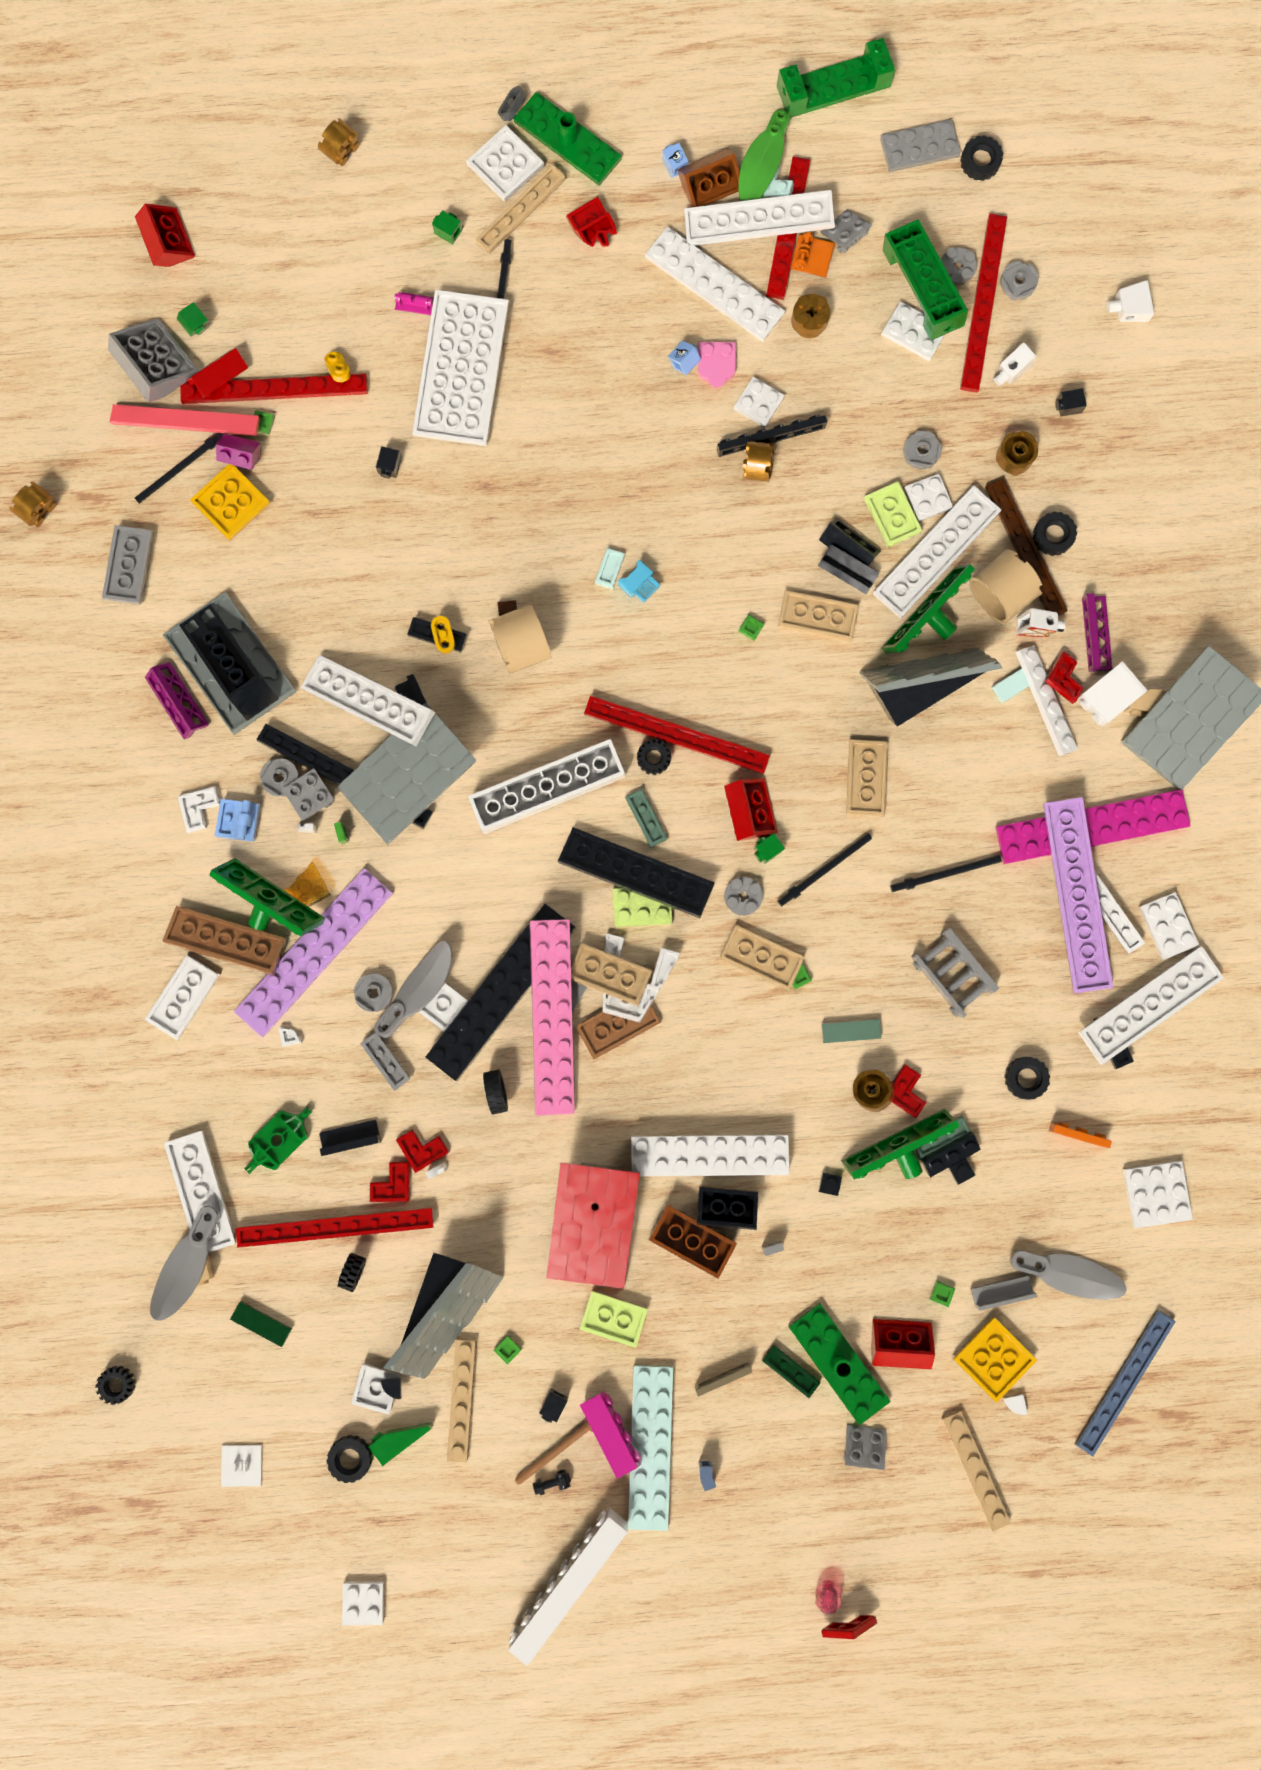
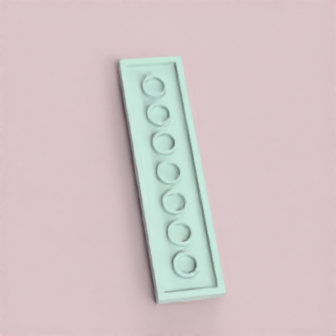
[628,1365,673,1531]

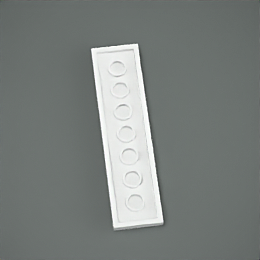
[684,190,835,246]
[645,226,785,342]
[873,486,1001,619]
[301,655,435,746]
[1078,946,1224,1065]

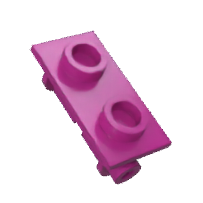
[395,292,434,315]

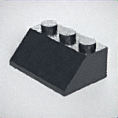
[697,1187,758,1230]

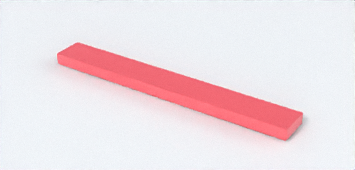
[110,404,260,436]

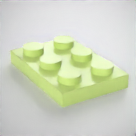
[864,482,922,548]
[613,888,672,927]
[580,1290,648,1348]

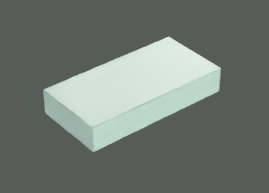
[595,547,625,590]
[992,669,1029,703]

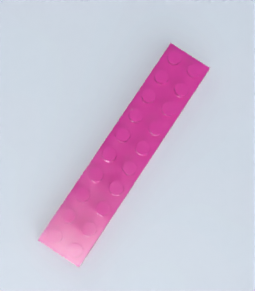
[995,790,1191,865]

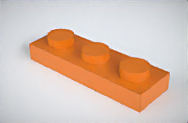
[1049,1122,1112,1148]

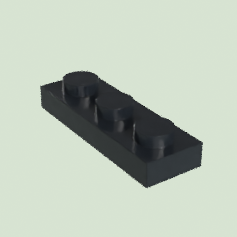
[407,617,467,653]
[921,1131,981,1178]

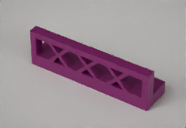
[1082,593,1112,672]
[145,662,209,740]

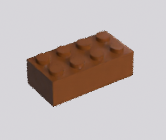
[648,1204,737,1279]

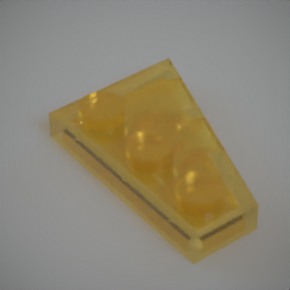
[284,861,331,907]

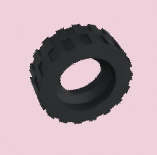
[960,135,1003,181]
[1033,512,1077,556]
[1004,1057,1050,1100]
[483,1069,508,1115]
[326,1435,373,1483]

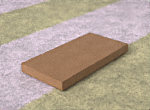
[575,1004,661,1060]

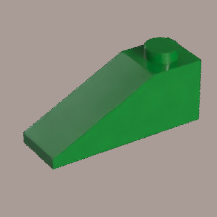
[369,1422,433,1467]

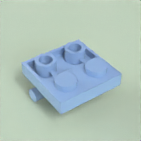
[215,799,260,842]

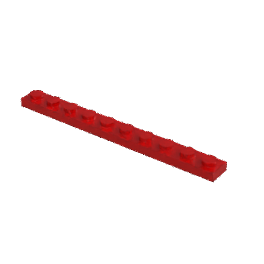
[960,213,1007,393]
[180,374,368,404]
[584,696,770,774]
[236,1208,434,1248]

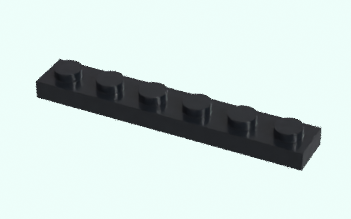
[716,415,827,457]

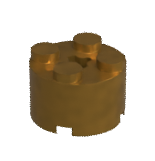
[318,118,360,166]
[791,294,830,338]
[996,431,1038,476]
[743,441,775,482]
[10,482,56,527]
[853,1070,894,1112]

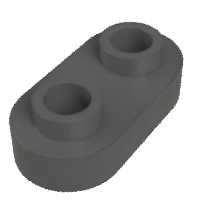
[498,86,526,121]

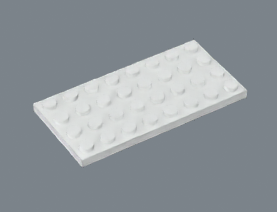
[412,290,509,446]

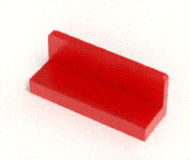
[186,348,248,397]

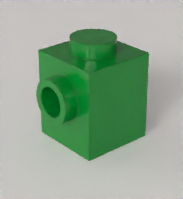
[432,210,463,245]
[176,302,208,337]
[754,833,785,864]

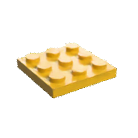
[190,464,270,541]
[953,1317,1037,1403]

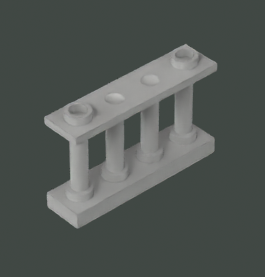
[912,928,999,1018]

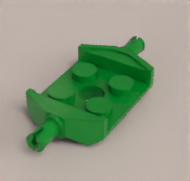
[244,1106,313,1174]

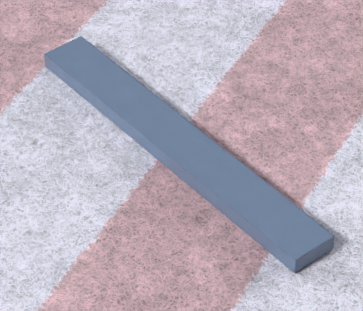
[1075,1310,1176,1456]

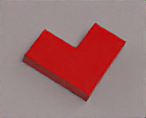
[1044,651,1084,704]
[892,1064,927,1119]
[396,1129,449,1173]
[370,1162,410,1202]
[821,1615,877,1640]

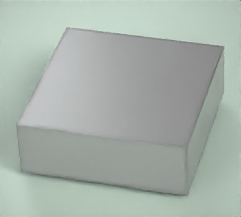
[762,1241,784,1256]

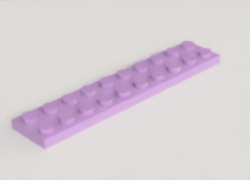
[1043,797,1113,994]
[234,868,393,1037]

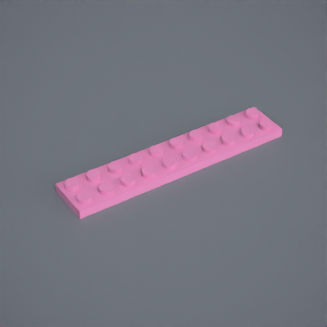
[530,919,574,1116]

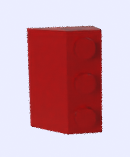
[135,203,195,267]
[724,778,778,841]
[871,1319,935,1370]

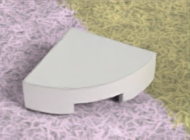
[297,823,317,833]
[279,1027,302,1047]
[426,1162,448,1179]
[1003,1393,1028,1415]

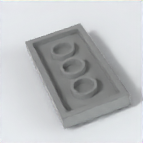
[880,119,961,172]
[102,525,154,605]

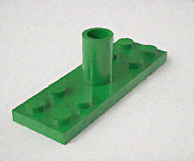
[513,92,622,186]
[881,564,975,653]
[209,858,325,937]
[841,1109,960,1180]
[788,1303,891,1426]

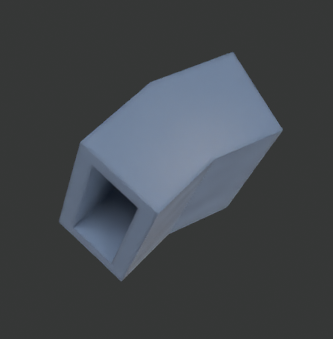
[699,1461,716,1491]

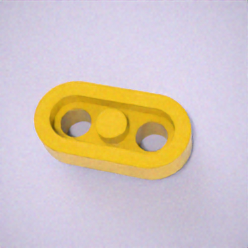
[324,351,351,382]
[431,616,455,654]

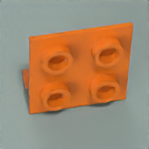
[790,231,835,278]

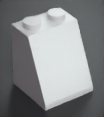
[1078,661,1148,727]

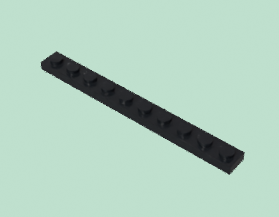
[256,724,433,830]

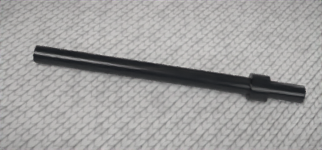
[497,239,512,299]
[135,433,226,504]
[777,833,872,907]
[890,855,1002,892]

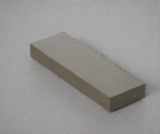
[695,1363,752,1397]

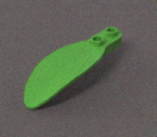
[738,110,790,201]

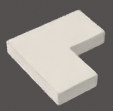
[178,786,220,833]

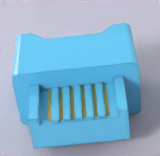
[618,559,660,604]

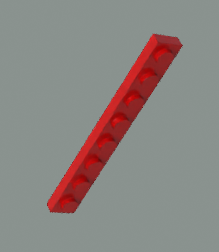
[766,156,810,300]

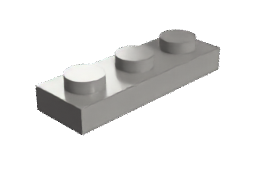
[360,1033,410,1091]

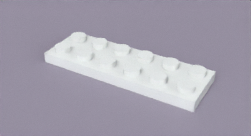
[164,1130,237,1253]

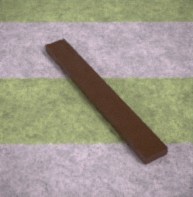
[985,478,1068,616]

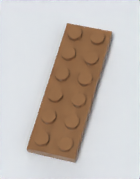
[162,906,286,976]

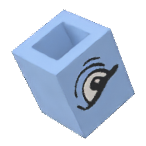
[662,143,689,178]
[668,341,701,375]

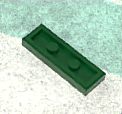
[230,1301,292,1347]
[762,1344,821,1398]

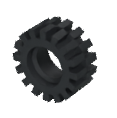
[637,739,671,775]
[337,1253,366,1292]
[95,1366,135,1405]

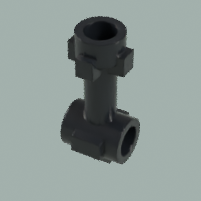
[532,1469,571,1496]

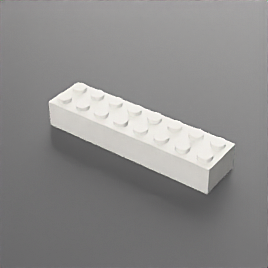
[468,739,625,835]
[631,1135,789,1176]
[508,1507,628,1666]

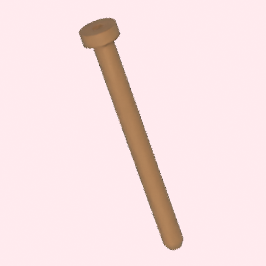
[515,1419,593,1485]

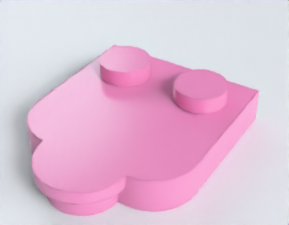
[698,342,735,388]

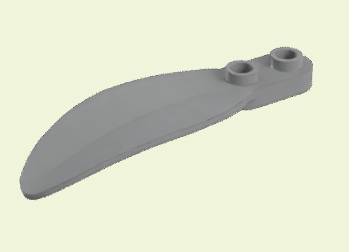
[374,941,452,1038]
[150,1207,218,1321]
[1010,1250,1127,1300]

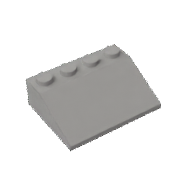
[108,318,199,403]

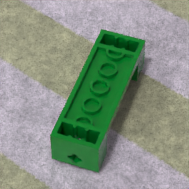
[777,38,895,118]
[883,219,968,341]

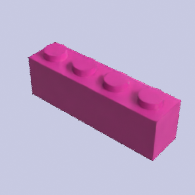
[580,1391,642,1479]

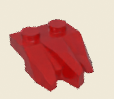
[566,197,617,247]

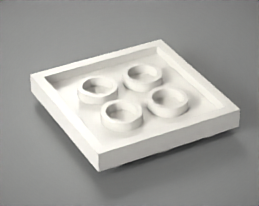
[466,125,544,202]
[1123,1161,1193,1228]

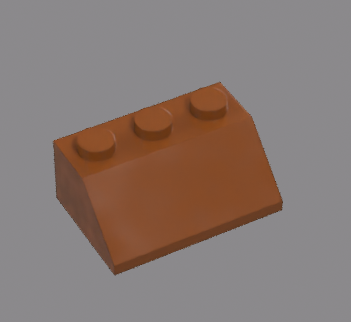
[677,148,740,207]

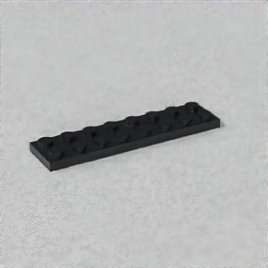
[558,827,715,919]

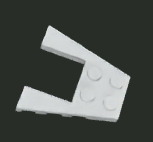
[603,933,680,1023]

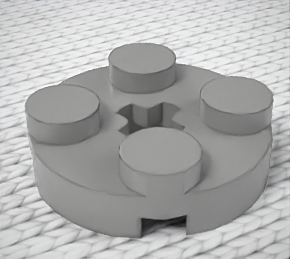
[941,247,977,286]
[1000,261,1038,301]
[903,431,942,469]
[260,758,300,797]
[724,877,763,916]
[354,974,394,1012]

